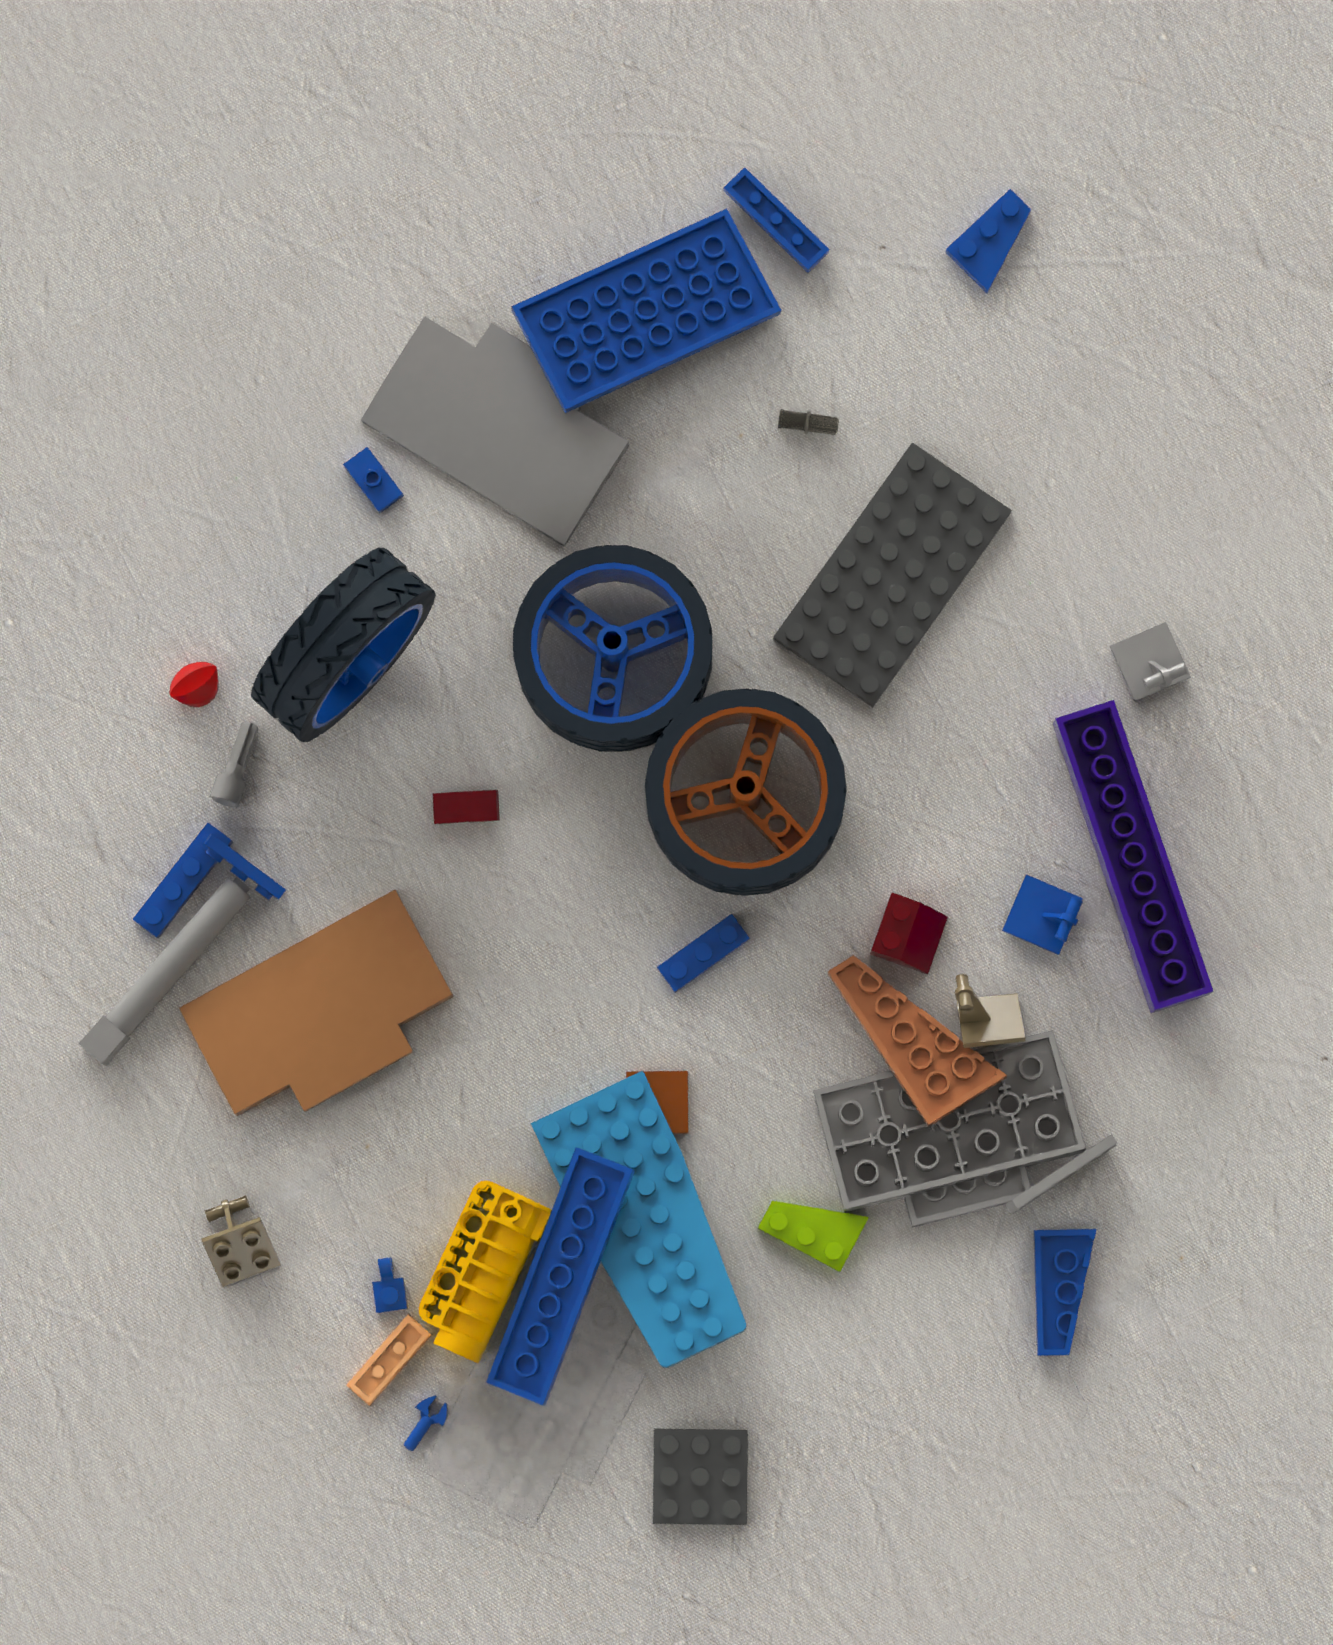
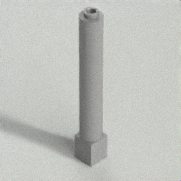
[79,877,251,1066]

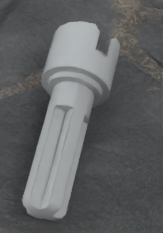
[210,722,258,808]

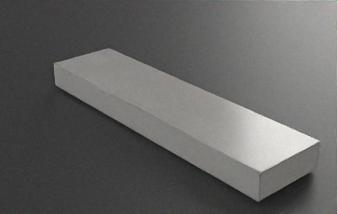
[1005,1134,1117,1214]

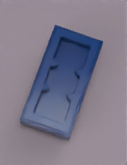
[343,447,404,514]

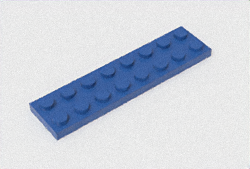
[486,1147,635,1406]

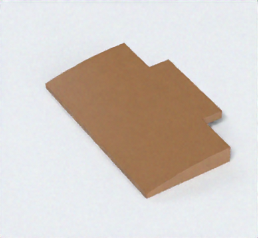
[179,890,454,1116]

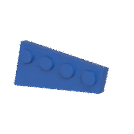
[1033,1229,1097,1356]

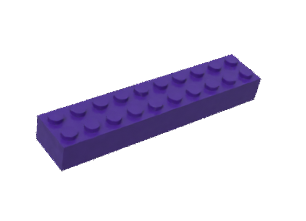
[1052,700,1213,1014]

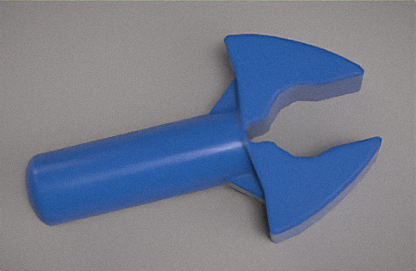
[404,1396,448,1451]

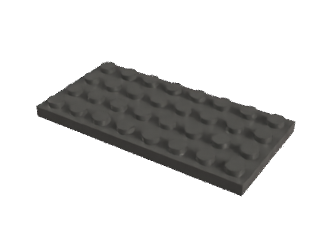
[773,442,1012,708]

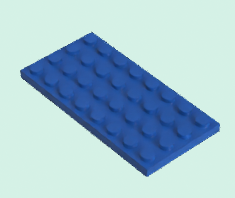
[511,208,781,413]

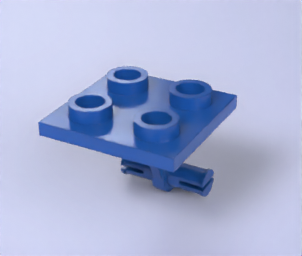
[1002,874,1083,955]

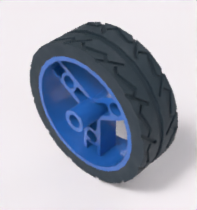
[513,545,712,752]
[251,547,436,743]

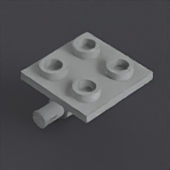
[1110,622,1191,702]

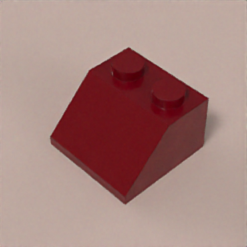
[870,892,948,975]

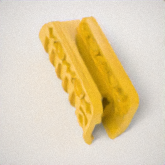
[418,1180,552,1364]

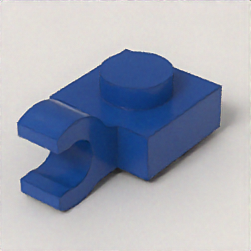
[372,1257,408,1313]

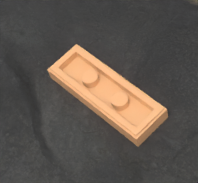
[346,1314,432,1406]

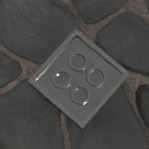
[653,1429,748,1525]

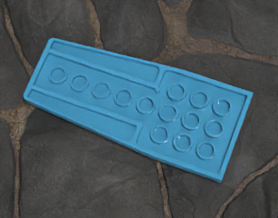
[531,1070,747,1368]

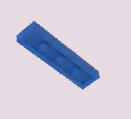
[723,167,830,273]
[133,823,233,938]

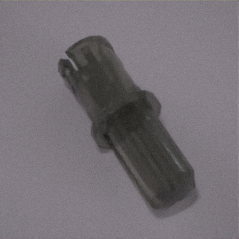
[778,409,839,435]

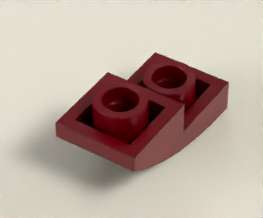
[433,790,500,824]

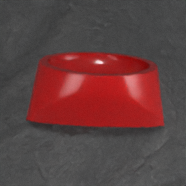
[169,662,219,707]

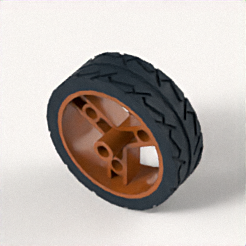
[645,688,847,896]

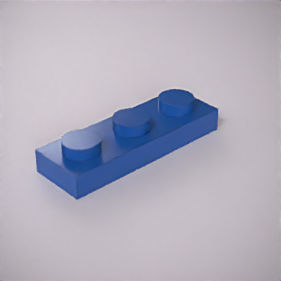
[203,834,286,900]
[657,914,750,993]

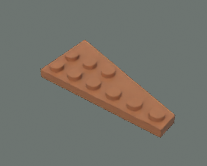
[828,955,1007,1127]

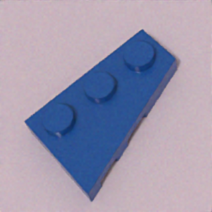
[945,189,1031,294]

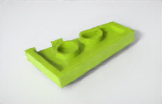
[757,1200,869,1272]

